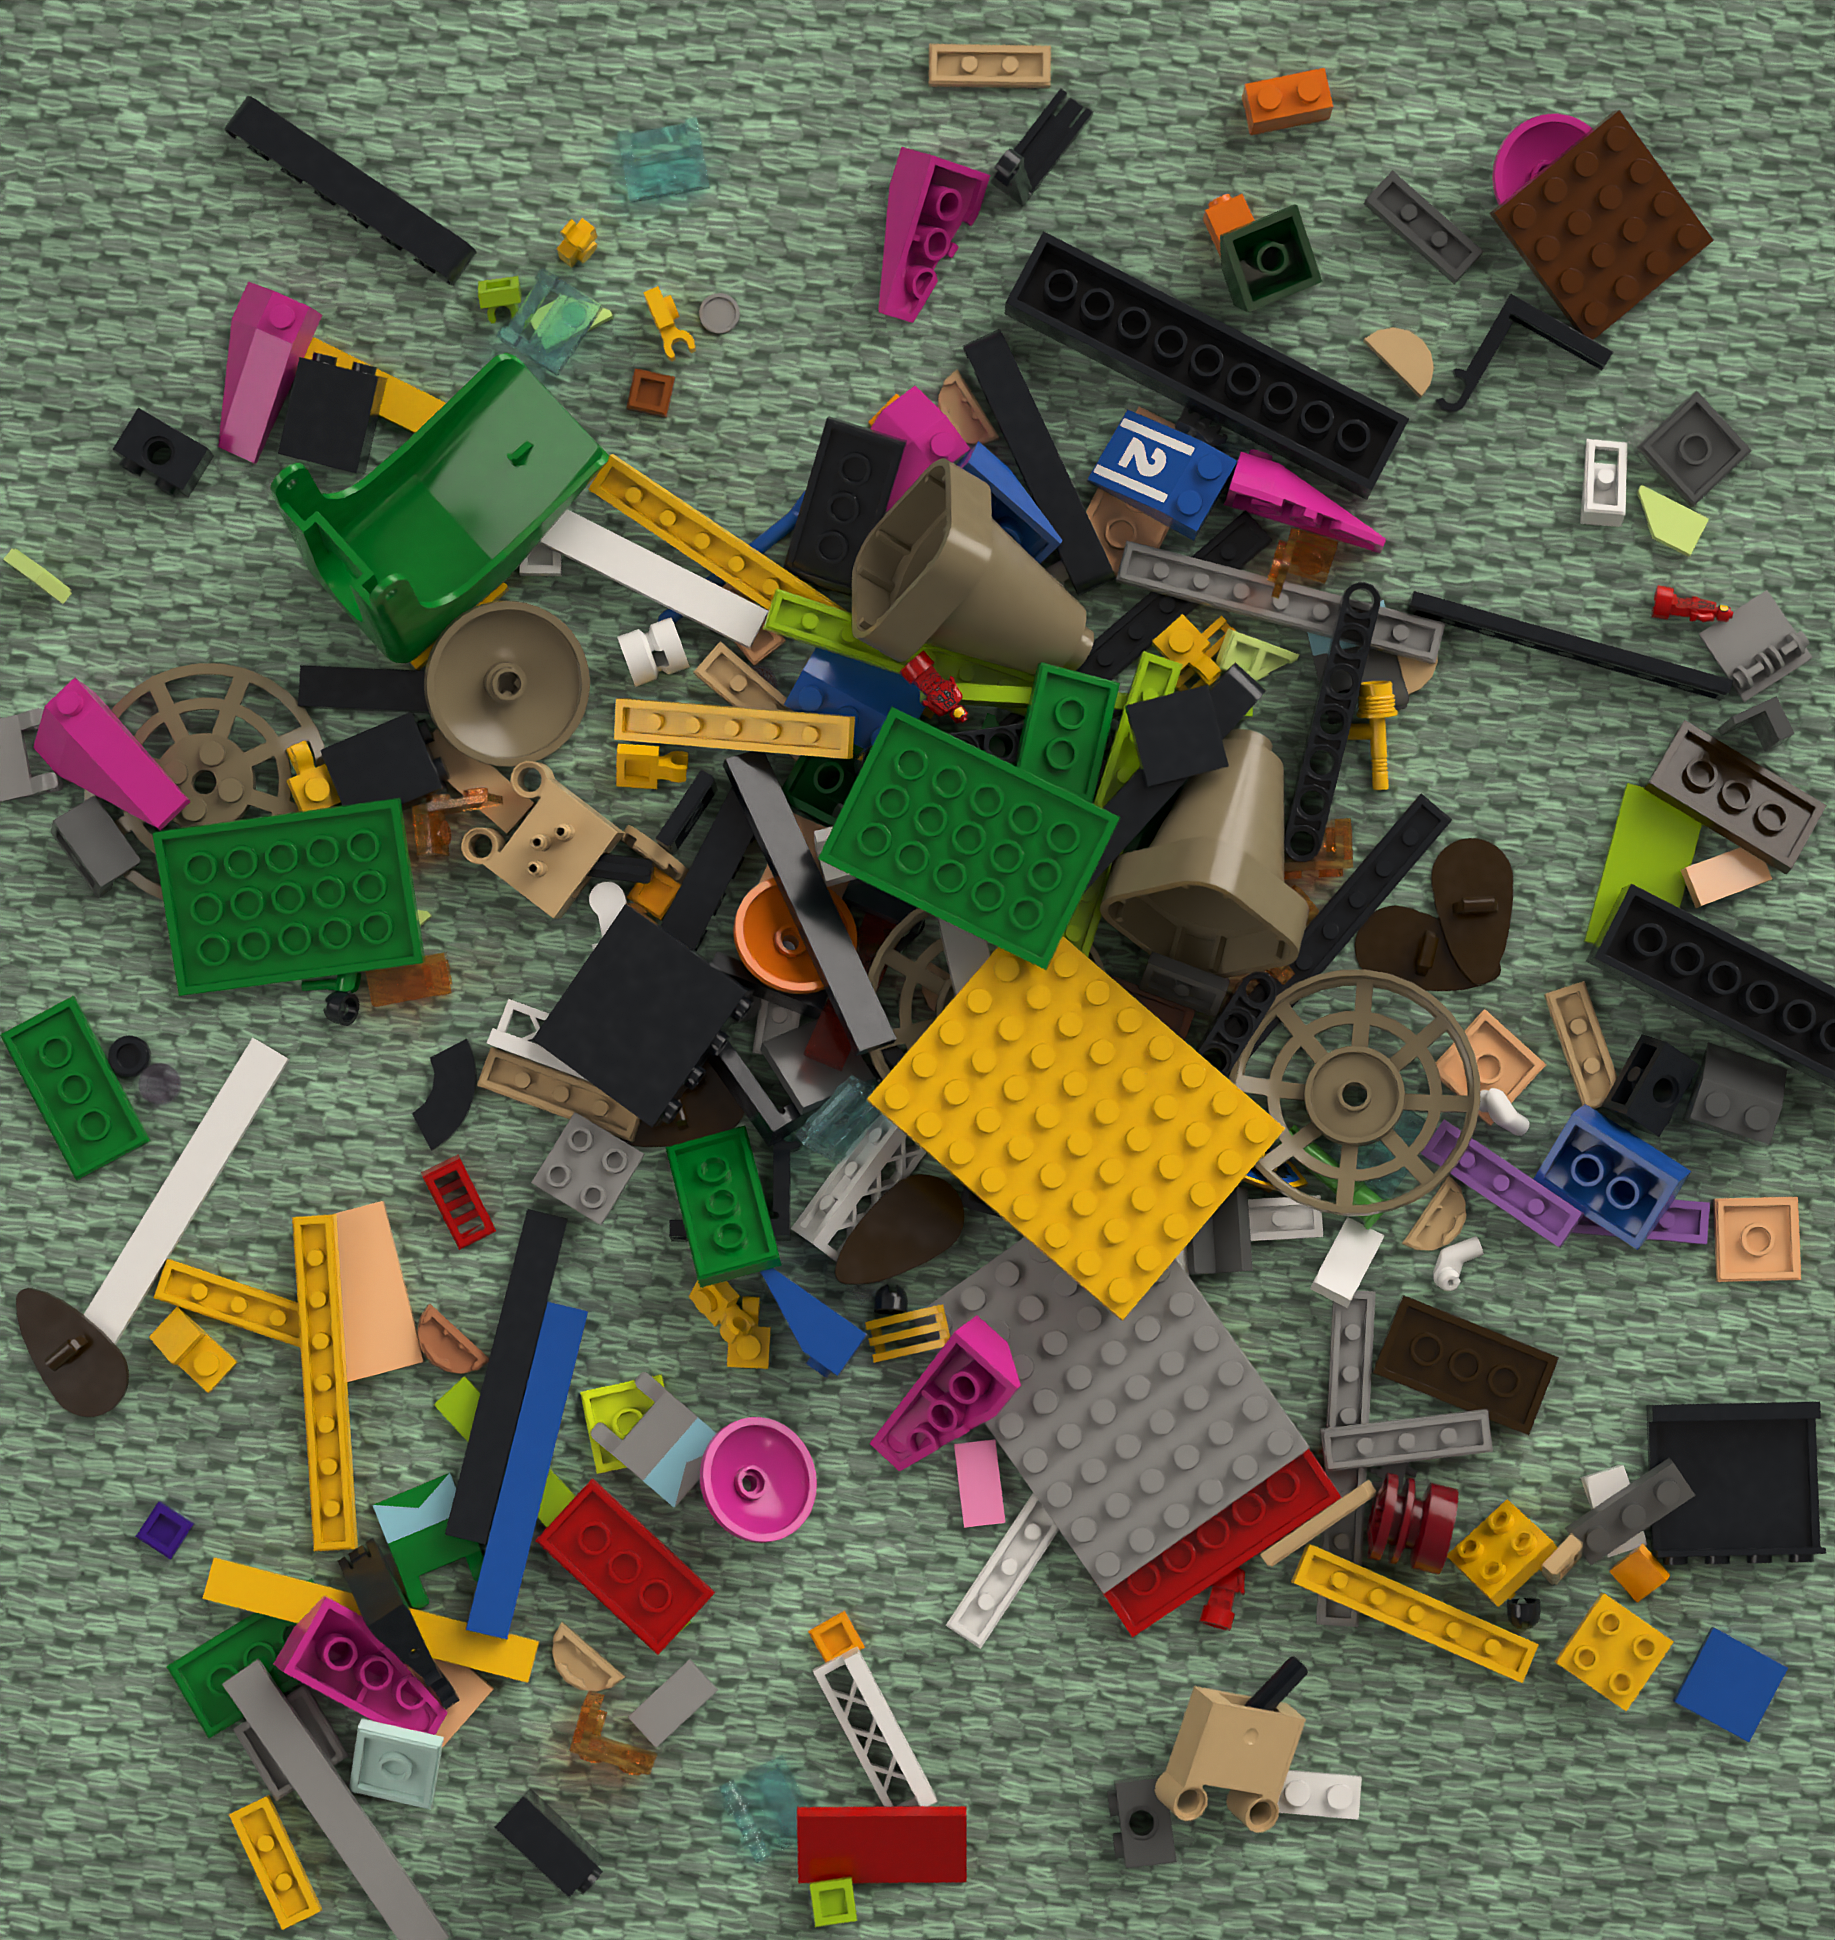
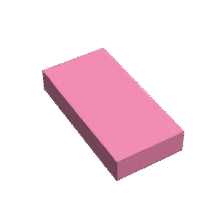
[954,1439,1006,1528]

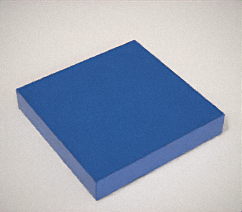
[1673,1627,1788,1742]

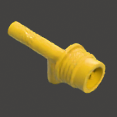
[1347,681,1398,790]

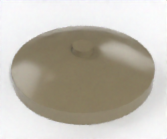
[424,600,590,767]

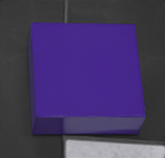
[135,1501,195,1559]

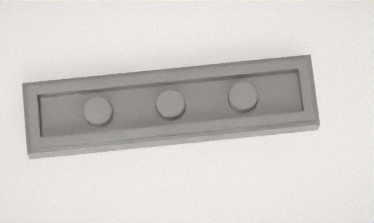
[1320,1409,1493,1472]

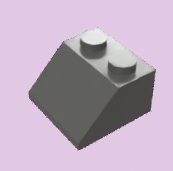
[1682,1042,1787,1147]

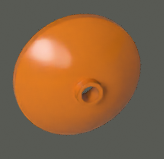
[733,877,857,994]

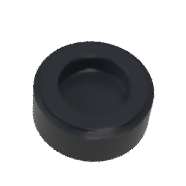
[108,1035,151,1077]

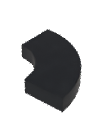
[412,1038,477,1151]

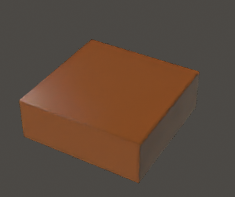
[626,368,675,418]

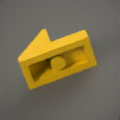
[149,1306,238,1393]

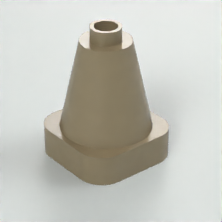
[852,458,1094,675]
[1100,729,1309,978]

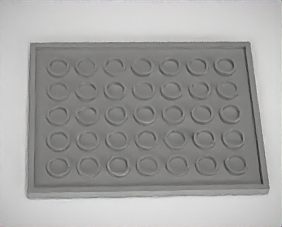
[914,1237,1311,1594]

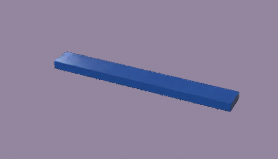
[466,1302,588,1640]

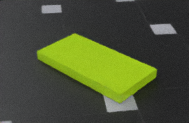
[1584,783,1702,945]

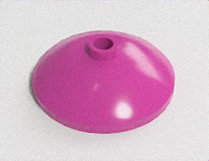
[1492,114,1592,205]
[700,1417,817,1543]

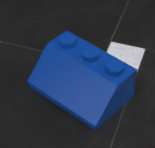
[784,647,925,749]
[1534,1104,1691,1250]

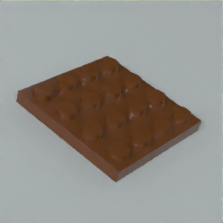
[1490,110,1714,340]

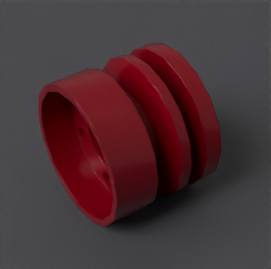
[1367,1473,1459,1575]

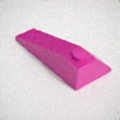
[878,147,991,323]
[218,282,322,464]
[870,386,970,512]
[1224,450,1386,553]
[33,678,191,830]
[869,1315,1021,1472]
[273,1596,448,1735]

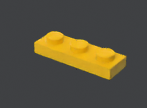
[229,1795,323,1930]

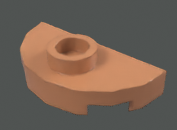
[417,1304,489,1374]

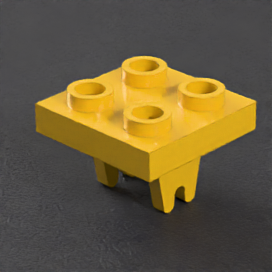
[1447,1499,1558,1607]
[1554,1592,1674,1712]

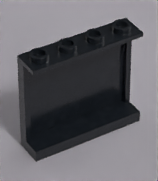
[532,903,755,1128]
[1646,1402,1826,1565]

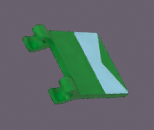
[373,1473,484,1609]

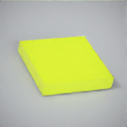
[580,1374,665,1474]

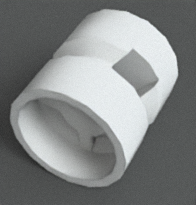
[617,617,690,687]

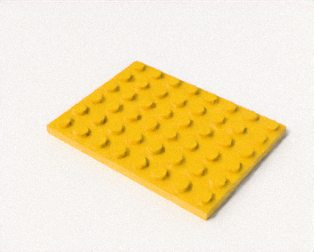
[866,936,1285,1320]

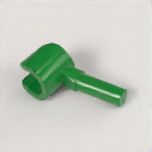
[301,972,361,993]

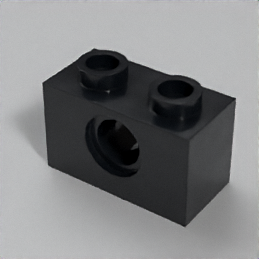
[113,408,214,498]
[1602,1034,1699,1137]

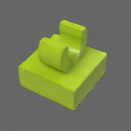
[478,276,521,324]
[809,1877,857,1927]

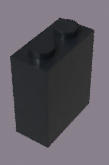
[278,352,387,474]
[320,712,451,811]
[495,1788,604,1897]

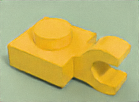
[556,218,598,268]
[643,286,696,362]
[1152,614,1221,686]
[286,740,341,811]
[616,744,689,789]
[689,1280,755,1344]
[727,1296,771,1369]

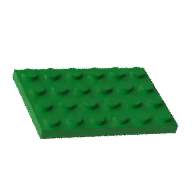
[818,707,1120,970]
[152,798,425,996]

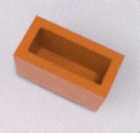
[1242,68,1333,136]

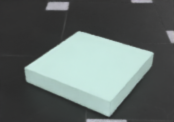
[349,1718,444,1809]

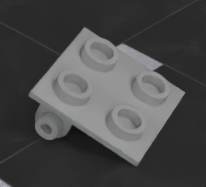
[1698,590,1813,702]
[531,1112,645,1226]

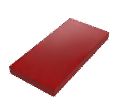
[535,1478,716,1655]
[797,1806,967,1883]

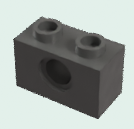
[1107,1774,1177,1869]

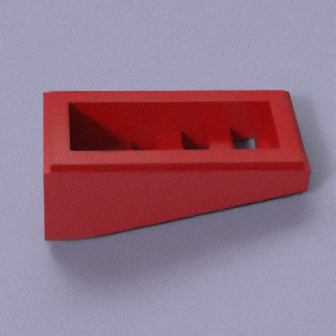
[421,1154,496,1250]

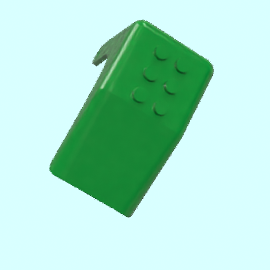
[270,353,609,664]

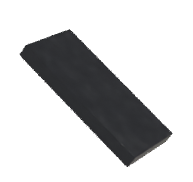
[783,416,907,596]

